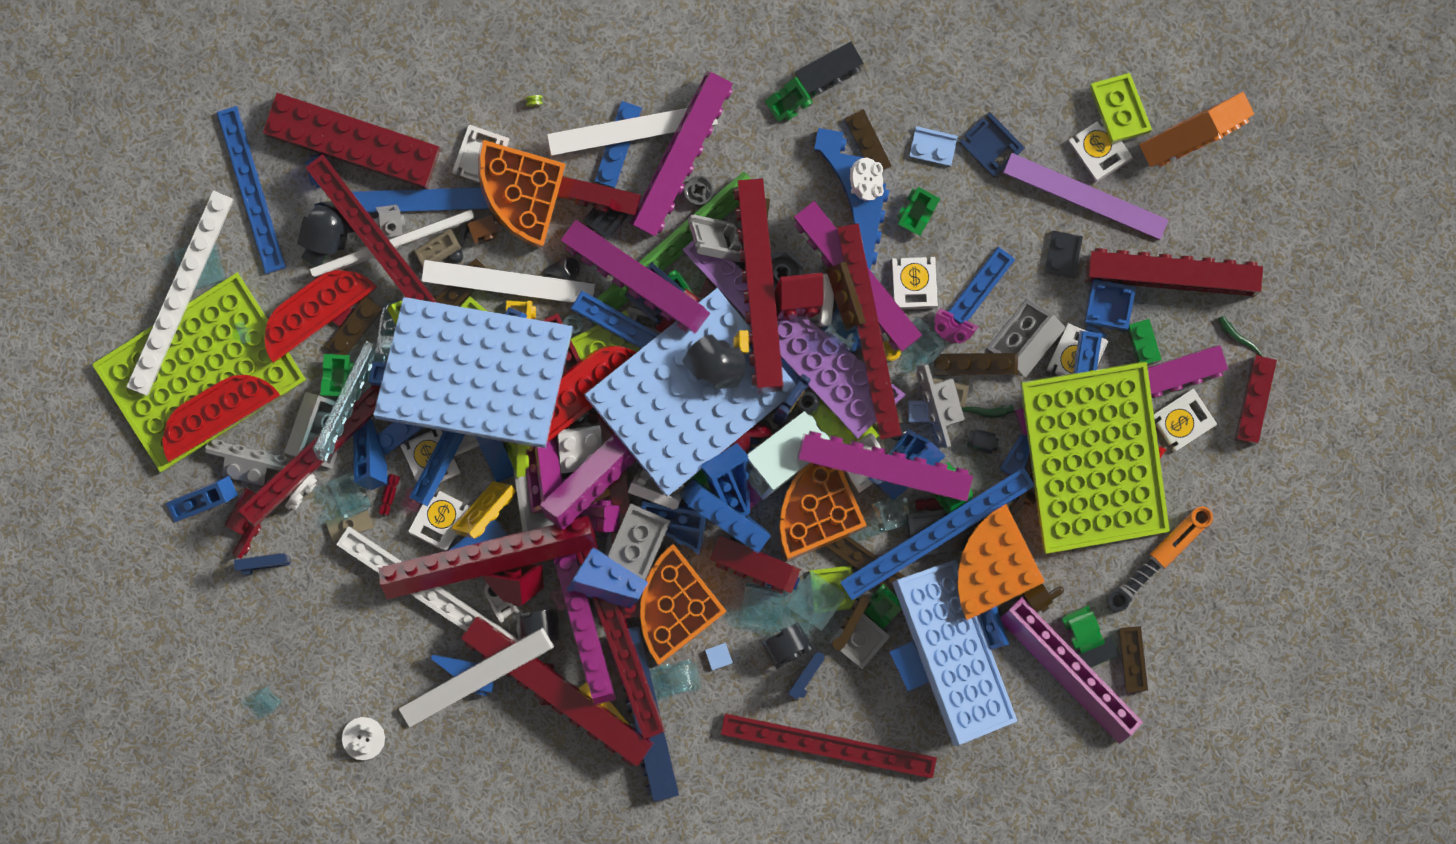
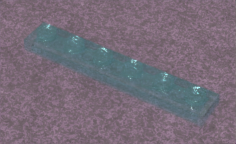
[313,341,379,461]

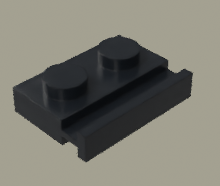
[583,206,629,240]
[1044,230,1083,279]

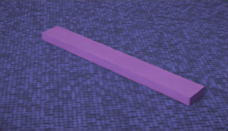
[1003,153,1168,240]

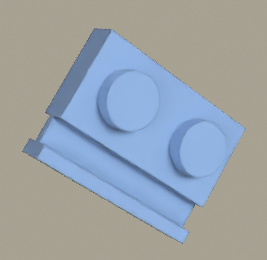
[909,126,958,167]

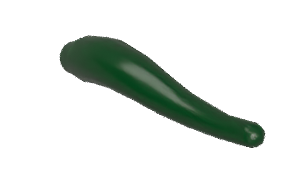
[1217,315,1264,357]
[961,404,1014,418]

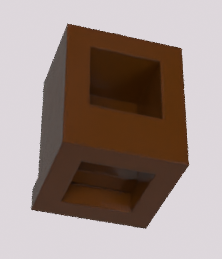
[468,215,502,246]

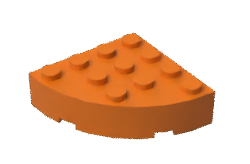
[1139,92,1254,168]
[478,140,566,248]
[778,462,867,563]
[958,504,1045,621]
[640,544,727,665]

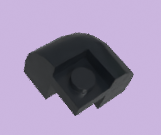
[297,201,355,254]
[682,334,746,389]

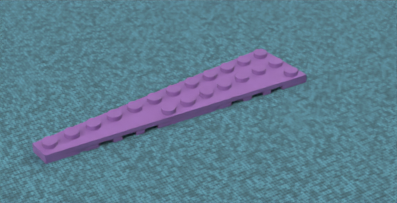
[683,240,906,439]

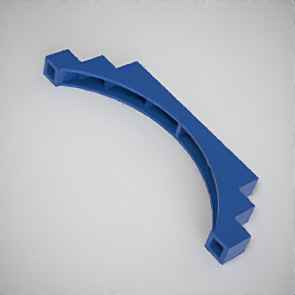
[781,128,889,384]

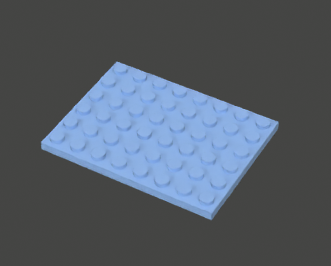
[584,288,797,497]
[374,297,573,448]

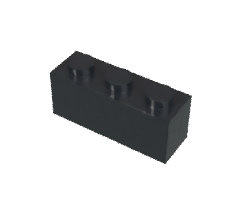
[795,41,864,97]

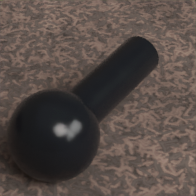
[447,225,469,264]

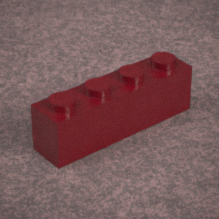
[1234,355,1277,445]
[710,536,801,594]

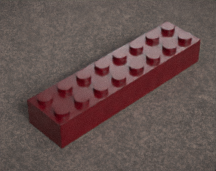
[263,93,441,189]
[1085,248,1263,296]

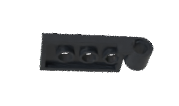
[906,510,989,556]

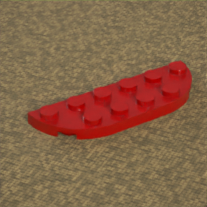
[265,270,377,364]
[547,346,637,442]
[163,375,281,463]

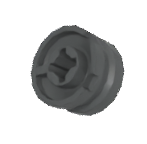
[684,175,714,207]

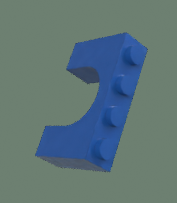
[680,477,771,553]

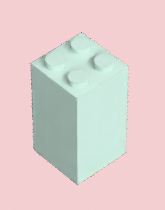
[747,411,829,500]

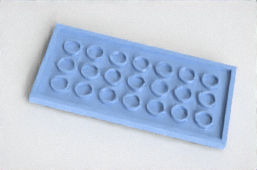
[892,559,1017,746]

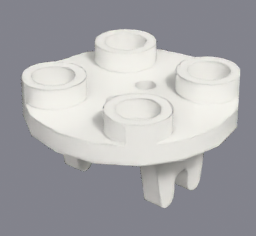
[850,158,884,201]
[285,474,317,511]
[342,717,385,760]

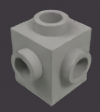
[373,204,405,239]

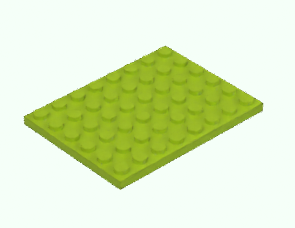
[92,272,307,473]
[1020,362,1170,554]

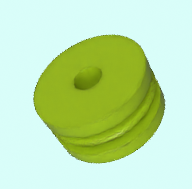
[525,95,543,107]

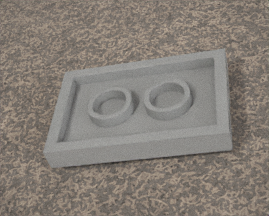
[608,504,671,580]

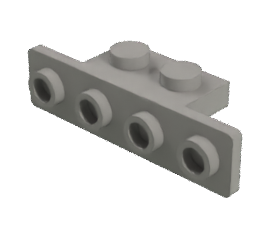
[916,364,965,448]
[204,439,292,486]

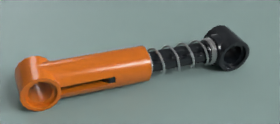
[1106,506,1213,612]

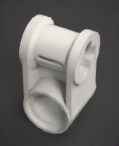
[484,584,520,623]

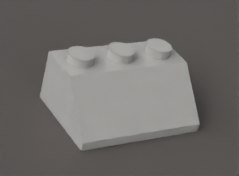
[987,299,1065,377]
[284,392,349,469]
[514,471,554,532]

